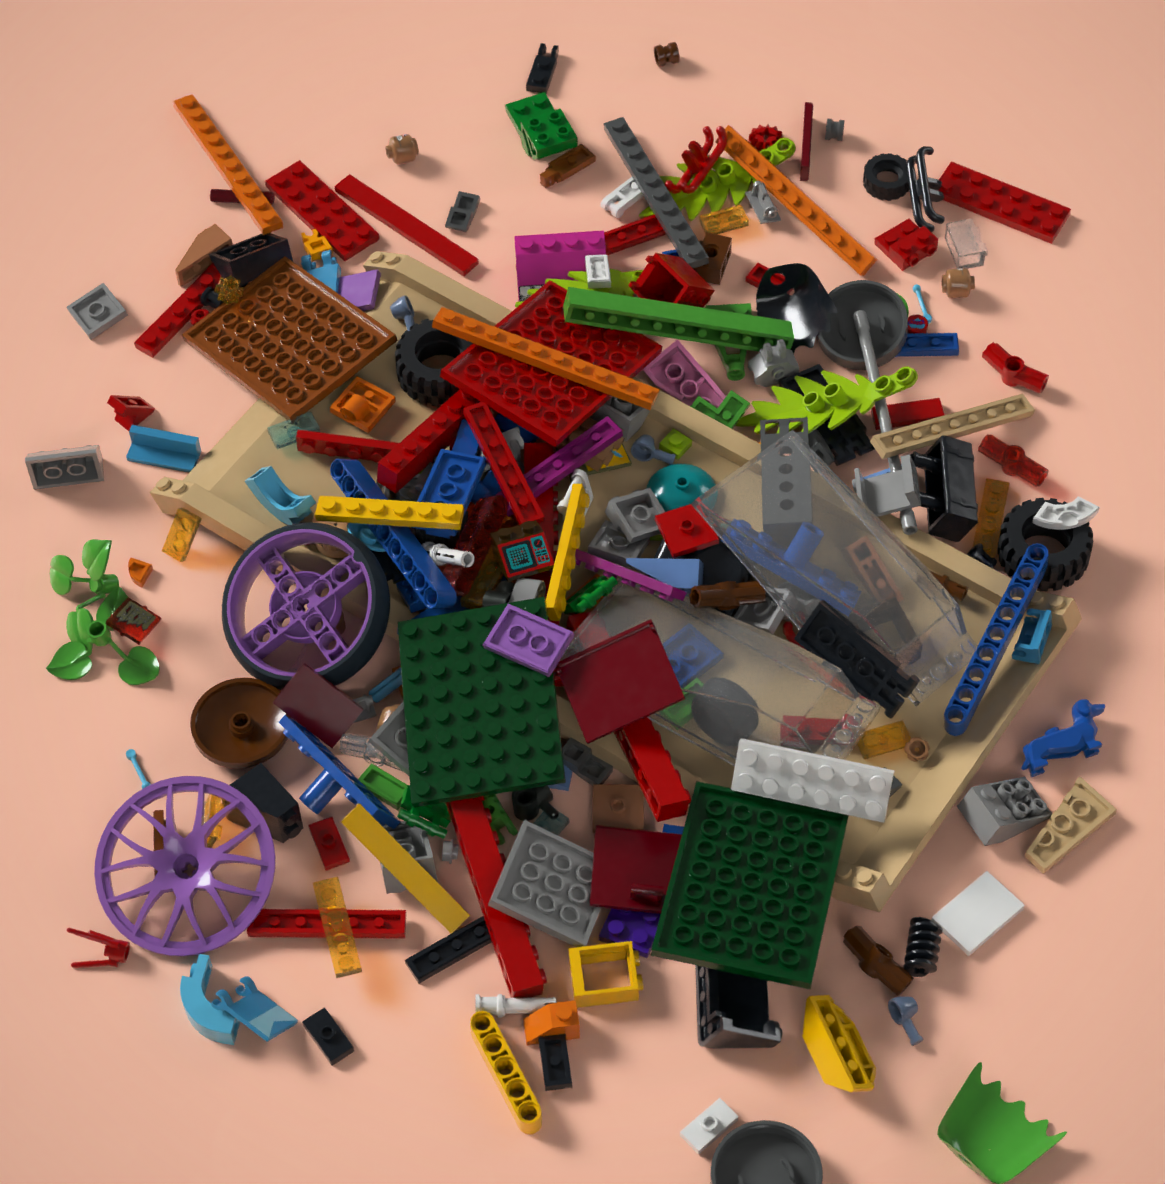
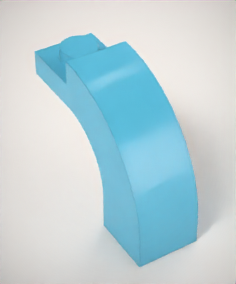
[245,466,316,525]
[180,954,240,1045]

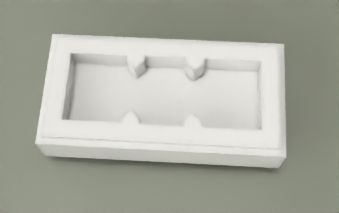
[585,255,611,289]
[680,1098,739,1155]

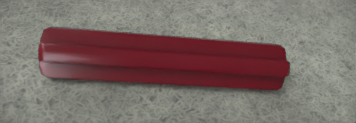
[210,189,275,205]

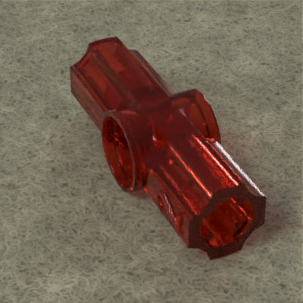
[978,434,1049,487]

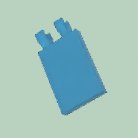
[301,250,341,293]

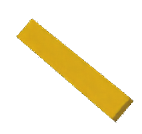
[340,803,470,934]

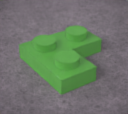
[690,390,750,429]

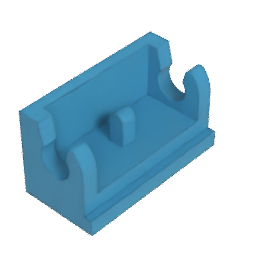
[1012,608,1052,664]

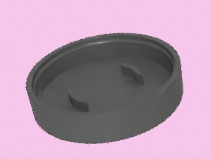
[817,280,908,370]
[710,1120,823,1184]

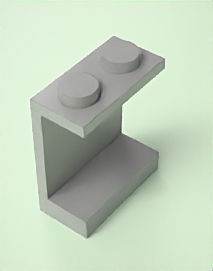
[852,454,921,520]

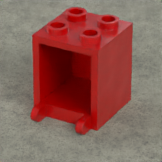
[628,252,715,308]

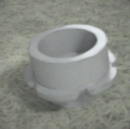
[442,839,459,864]

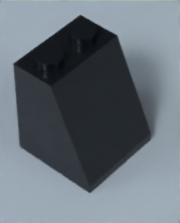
[221,763,303,843]

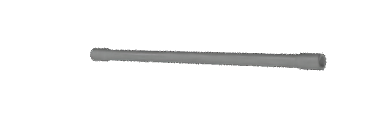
[853,310,918,535]

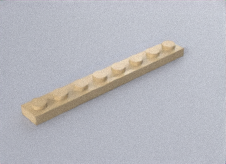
[870,393,1035,459]

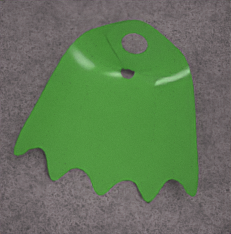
[937,1062,1068,1184]

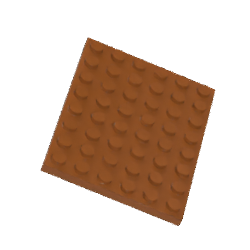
[182,256,398,423]

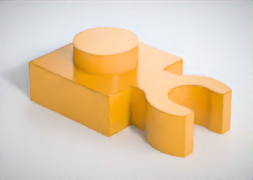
[301,229,333,261]

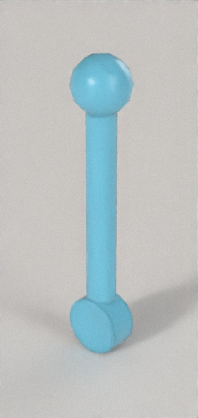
[912,284,932,324]
[126,749,151,789]

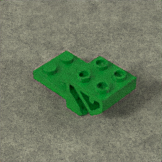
[505,92,578,160]

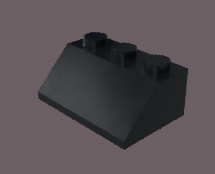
[209,233,293,288]

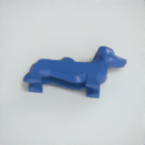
[1021,699,1105,778]

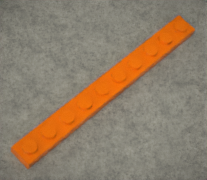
[173,94,283,235]
[715,125,878,277]
[432,307,660,410]

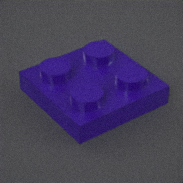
[599,909,661,959]

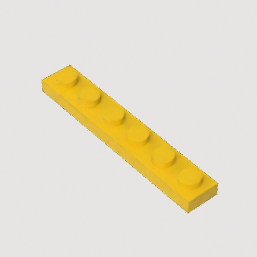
[546,484,590,621]
[315,496,464,530]

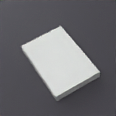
[931,871,1025,956]

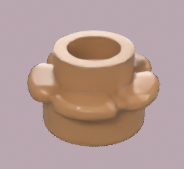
[904,737,930,762]

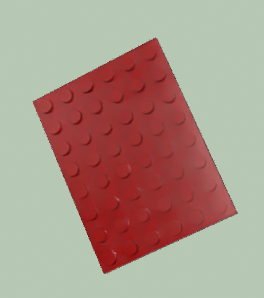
[440,280,663,447]

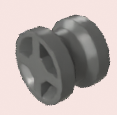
[825,118,845,141]

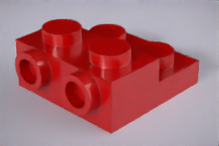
[874,218,938,271]

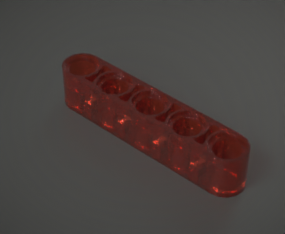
[443,495,508,597]

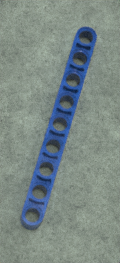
[330,459,457,609]
[944,543,1049,736]

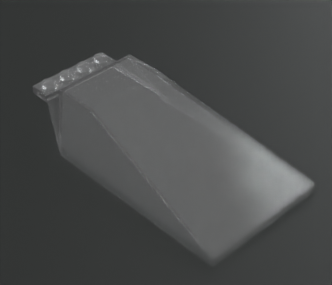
[691,430,978,706]
[555,577,881,766]

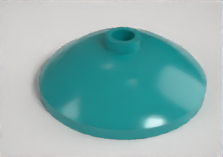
[646,464,717,514]

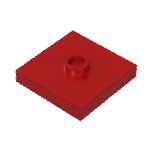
[655,501,719,558]

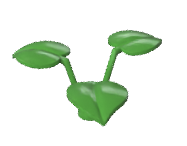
[50,539,119,650]
[46,586,160,685]

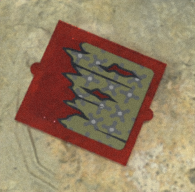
[105,597,162,645]

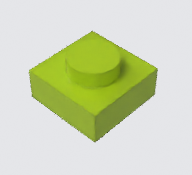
[659,428,692,460]

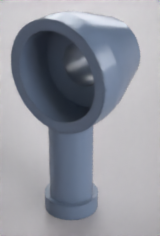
[390,295,415,331]
[631,435,676,465]
[888,997,924,1046]

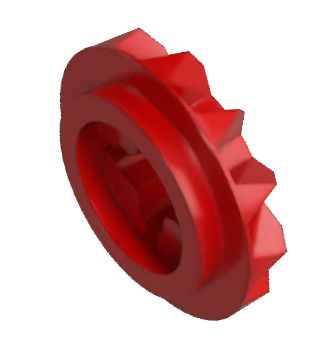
[749,124,783,152]

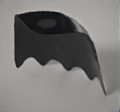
[756,263,837,354]

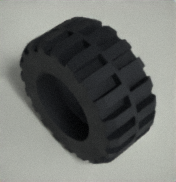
[395,319,473,407]
[997,497,1093,592]

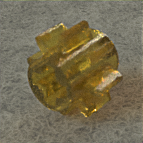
[214,275,244,305]

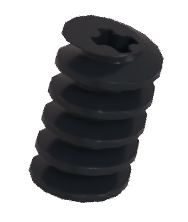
[903,917,943,977]

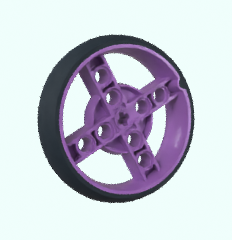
[222,522,390,690]

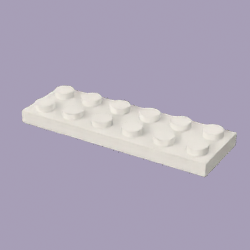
[731,738,894,823]

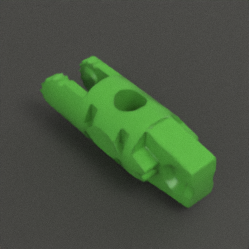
[482,794,518,845]

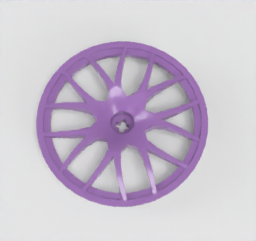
[94,776,275,956]

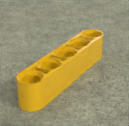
[470,1011,542,1134]

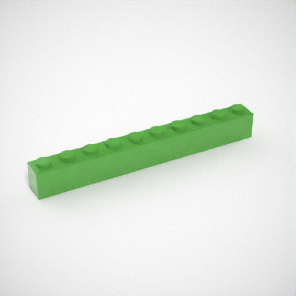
[563,287,794,352]

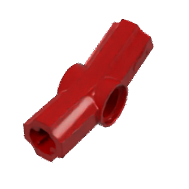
[982,342,1049,393]

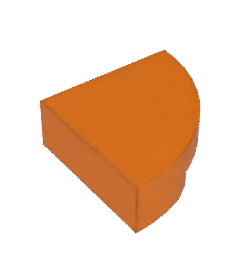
[128,557,153,587]

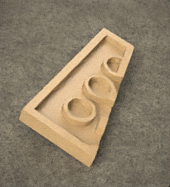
[1025,776,1117,874]

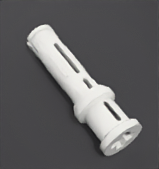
[422,542,474,567]
[475,994,556,1018]

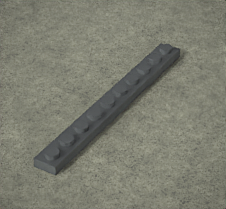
[603,117,709,268]

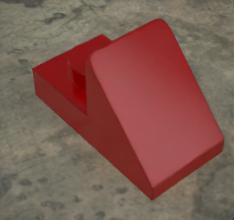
[107,395,155,431]

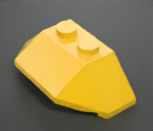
[802,995,876,1092]

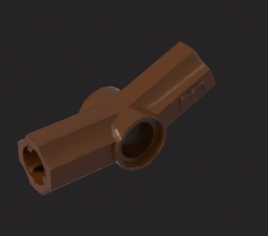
[689,580,766,610]
[843,925,914,996]

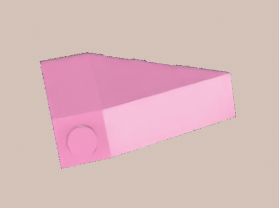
[643,339,726,408]

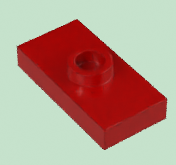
[308,816,350,871]

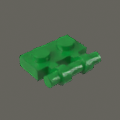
[563,575,618,614]
[397,784,451,839]

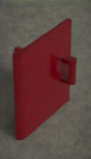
[556,619,686,744]
[589,825,682,914]

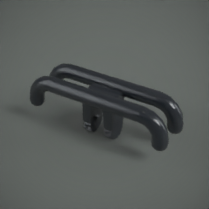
[906,146,945,232]

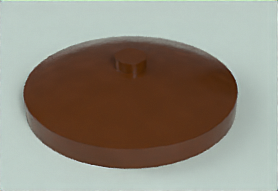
[190,678,292,769]

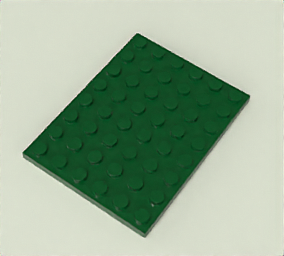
[397,597,566,808]
[651,781,849,990]

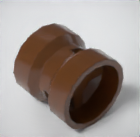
[654,42,680,67]

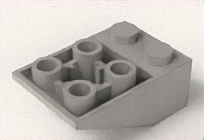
[957,776,1052,846]

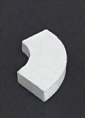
[1032,496,1100,530]

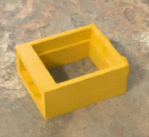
[568,941,643,1008]

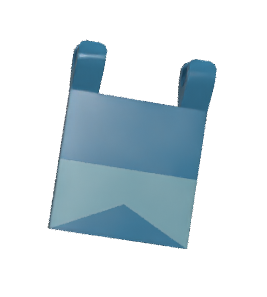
[211,976,298,1042]

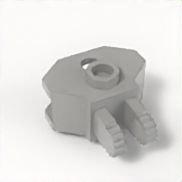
[748,339,799,387]

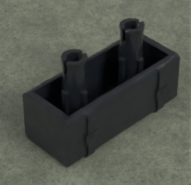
[910,435,978,542]

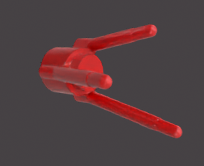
[67,927,130,968]

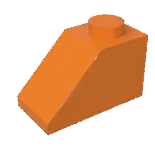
[523,1000,580,1045]

